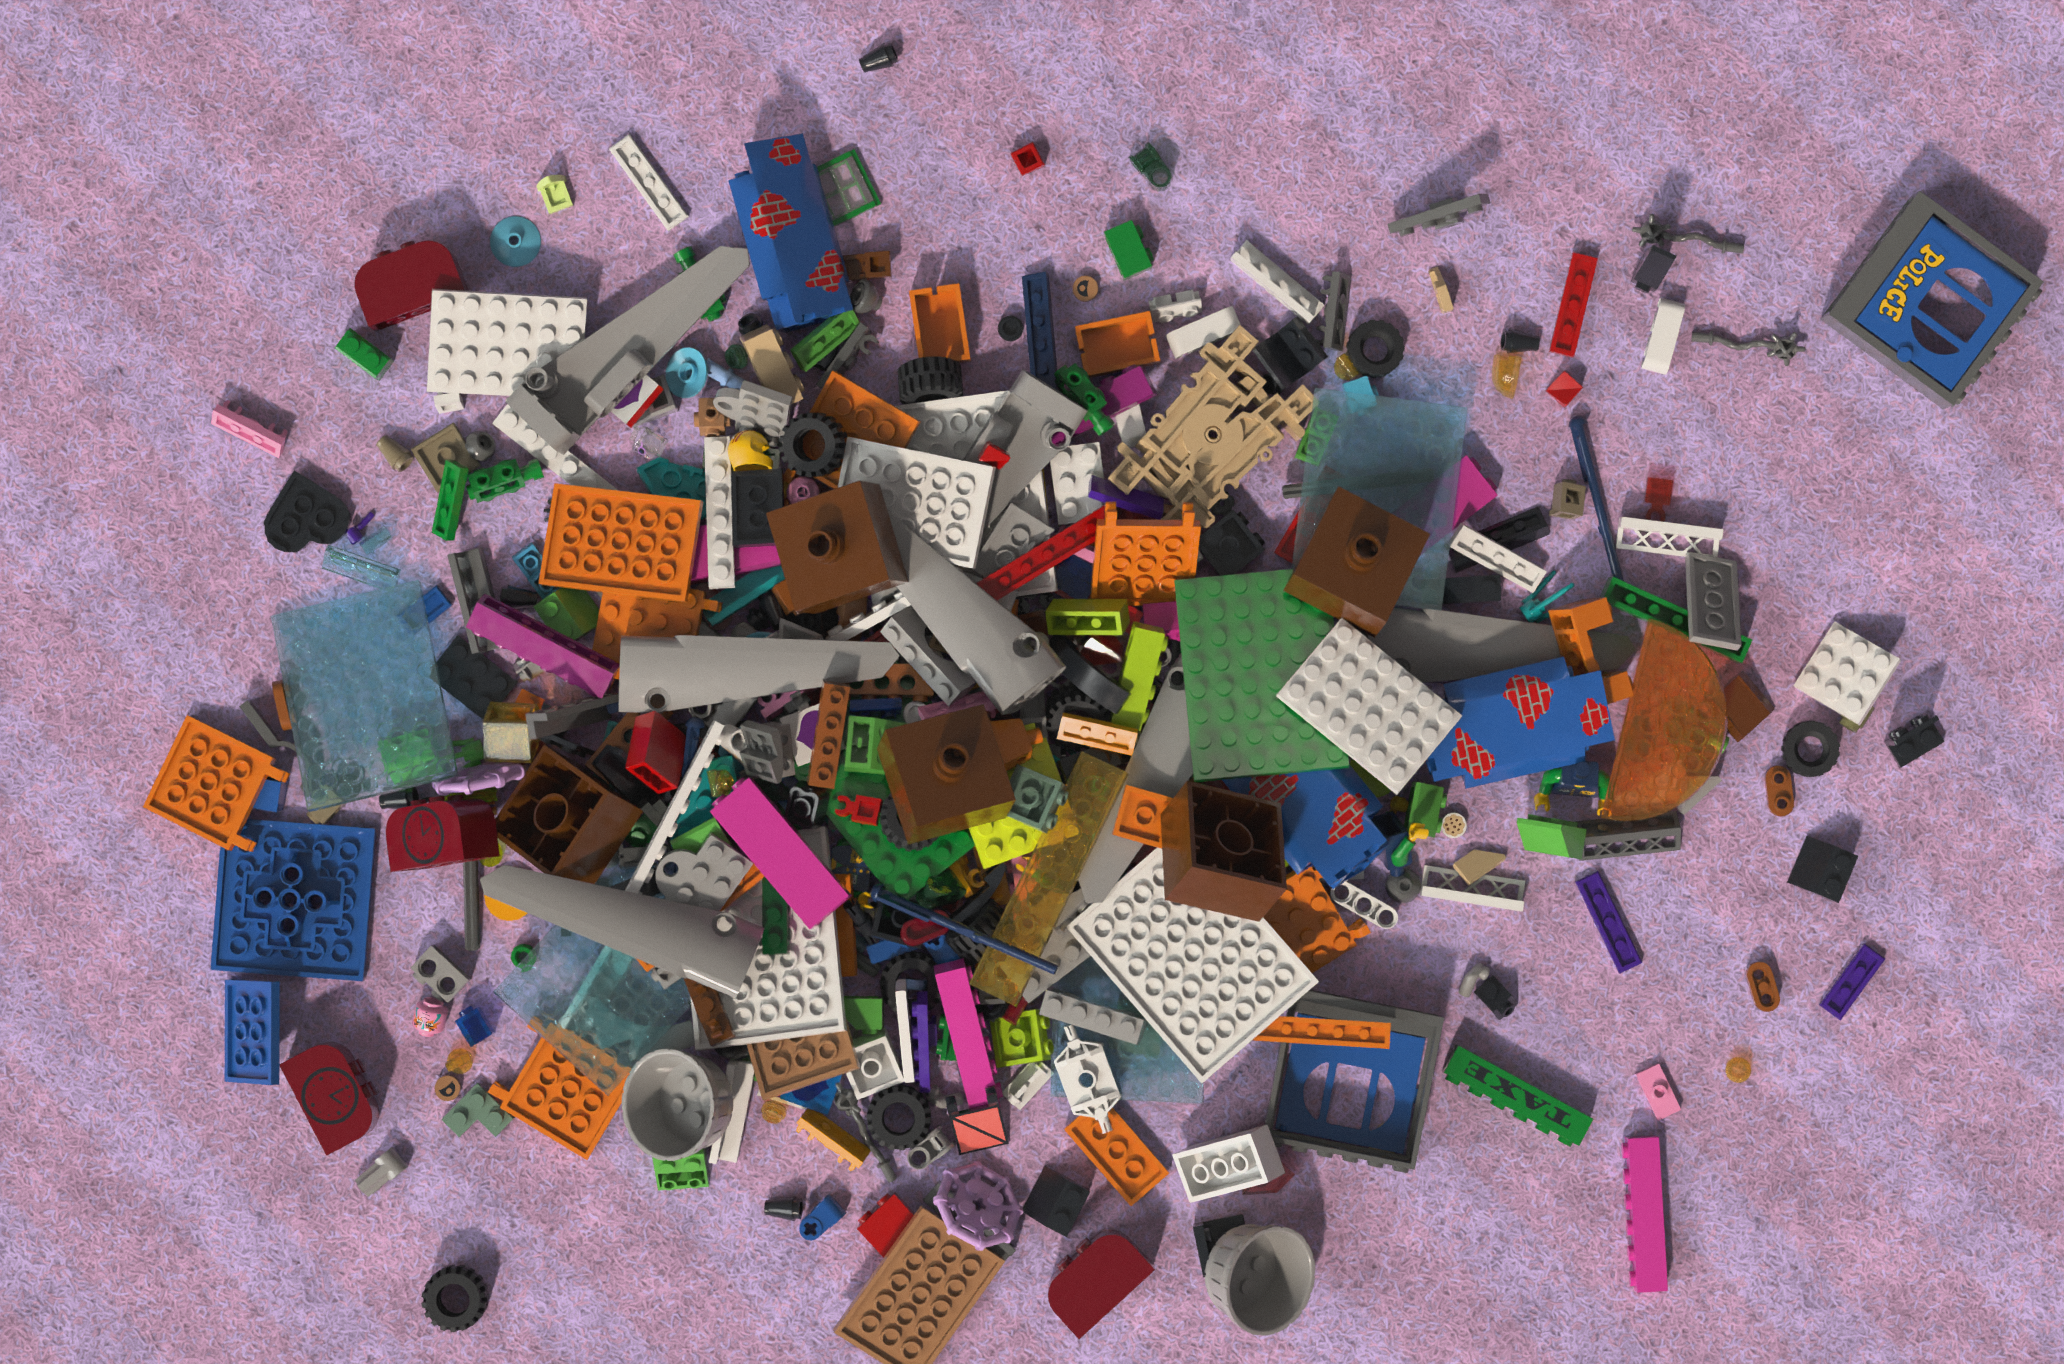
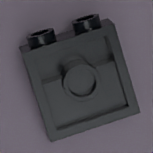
[1198,510,1265,576]

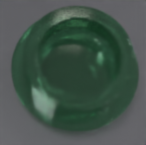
[725,344,748,369]

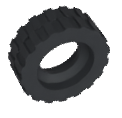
[1346,320,1405,378]
[1781,721,1840,777]

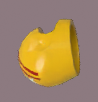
[727,430,773,471]

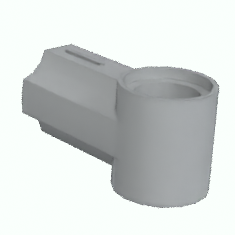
[354,1147,408,1197]

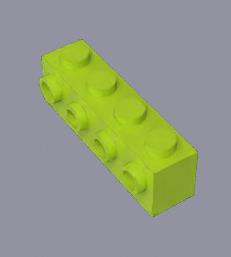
[1110,621,1168,731]

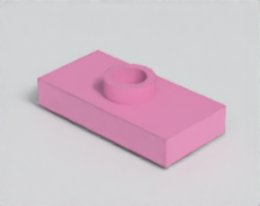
[1635,1063,1681,1121]

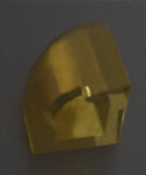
[1492,355,1521,399]

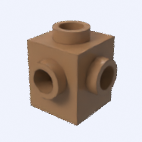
[694,398,730,437]

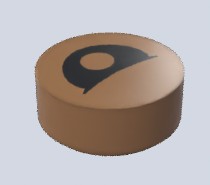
[1073,276,1098,302]
[434,1075,461,1101]

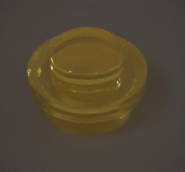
[1725,1057,1751,1083]
[761,1100,787,1124]

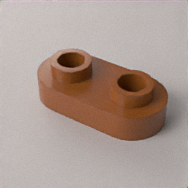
[272,679,298,731]
[1764,766,1794,817]
[1745,961,1780,1012]

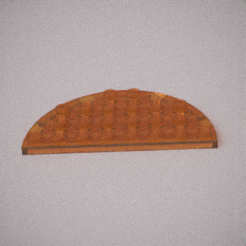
[1601,619,1728,821]

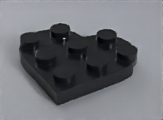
[264,470,351,553]

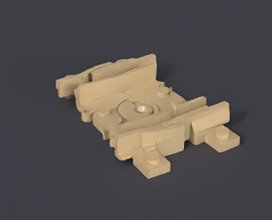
[1108,325,1320,528]

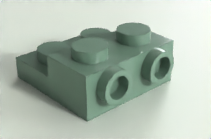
[1007,764,1069,834]

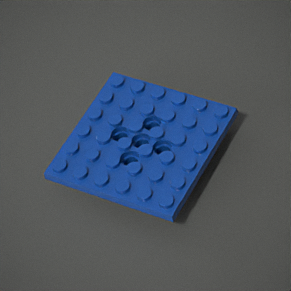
[210,819,376,981]

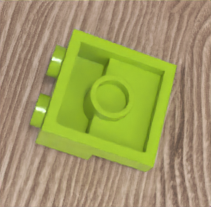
[990,1009,1054,1068]

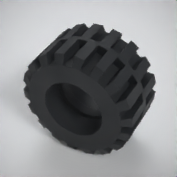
[897,356,963,405]
[779,413,848,477]
[1045,682,1110,752]
[880,793,939,852]
[945,898,1014,966]
[880,951,941,1016]
[867,1084,931,1151]
[421,1265,489,1332]

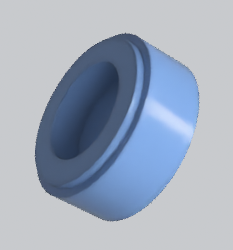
[902,978,927,991]

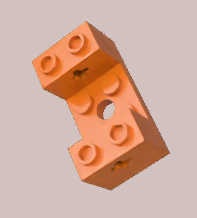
[1548,597,1634,704]

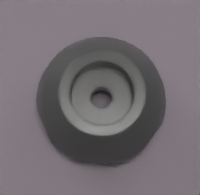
[465,431,496,461]

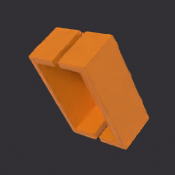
[909,283,971,364]
[1075,311,1160,378]

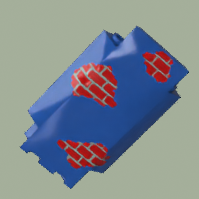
[728,133,853,333]
[1425,657,1615,789]
[1222,764,1390,889]

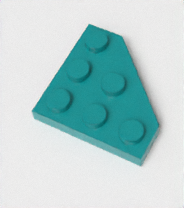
[637,457,707,521]
[670,754,737,848]

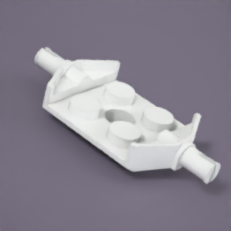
[1054,1024,1123,1134]

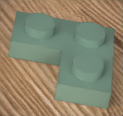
[441,1083,514,1137]

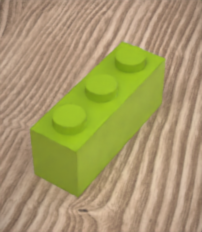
[1045,599,1130,635]

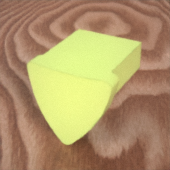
[536,175,574,214]

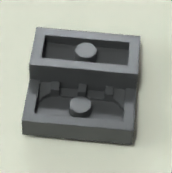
[739,720,783,784]

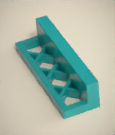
[703,566,785,628]

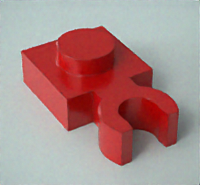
[835,795,883,826]

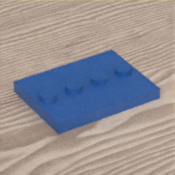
[224,979,280,1085]

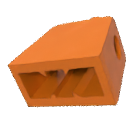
[990,718,1043,771]

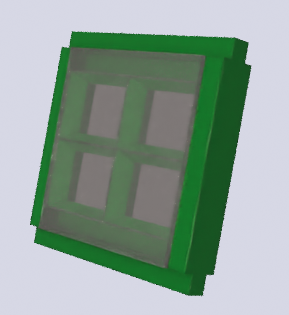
[817,149,881,227]

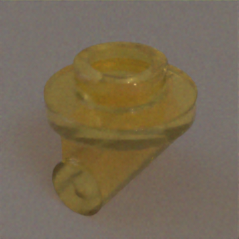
[1334,353,1359,380]
[707,769,734,797]
[445,1048,473,1074]

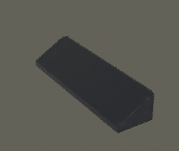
[1444,507,1549,573]

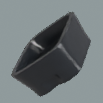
[784,780,829,829]

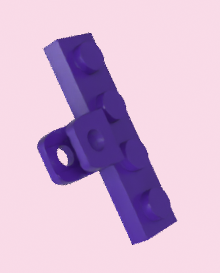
[911,991,937,1093]

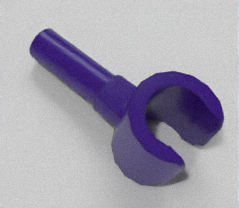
[347,512,375,545]

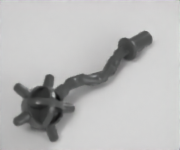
[1632,214,1744,254]
[1691,331,1806,366]
[833,1082,897,1183]

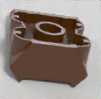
[1706,671,1775,743]

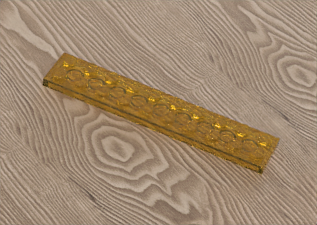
[969,752,1129,1007]

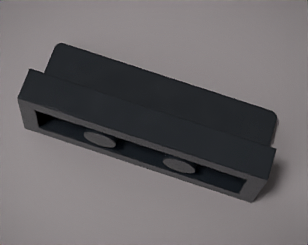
[591,744,663,814]

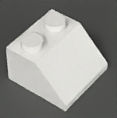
[846,1027,904,1100]

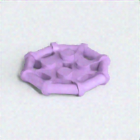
[432,759,526,796]
[933,1160,1023,1251]

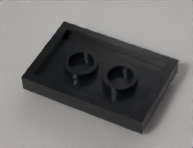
[731,468,784,548]
[426,635,518,722]

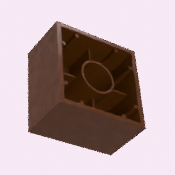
[766,480,909,614]
[1283,486,1430,638]
[877,704,1016,845]
[495,745,643,884]
[1160,781,1287,922]

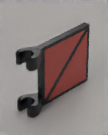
[945,1086,1009,1155]

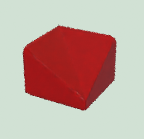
[1010,142,1045,176]
[1546,371,1583,408]
[977,441,1011,470]

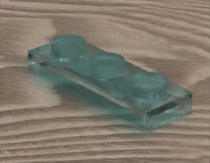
[322,544,401,594]

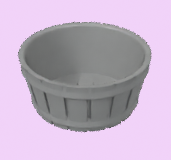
[622,1049,733,1161]
[1205,1224,1315,1336]

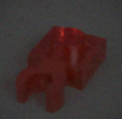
[1644,477,1673,522]

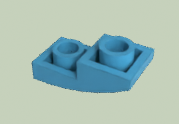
[512,542,562,599]

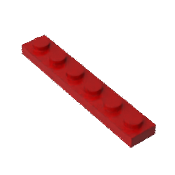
[976,505,1105,601]

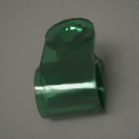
[1128,142,1172,192]
[916,869,967,909]

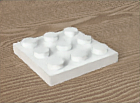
[1793,621,1901,725]

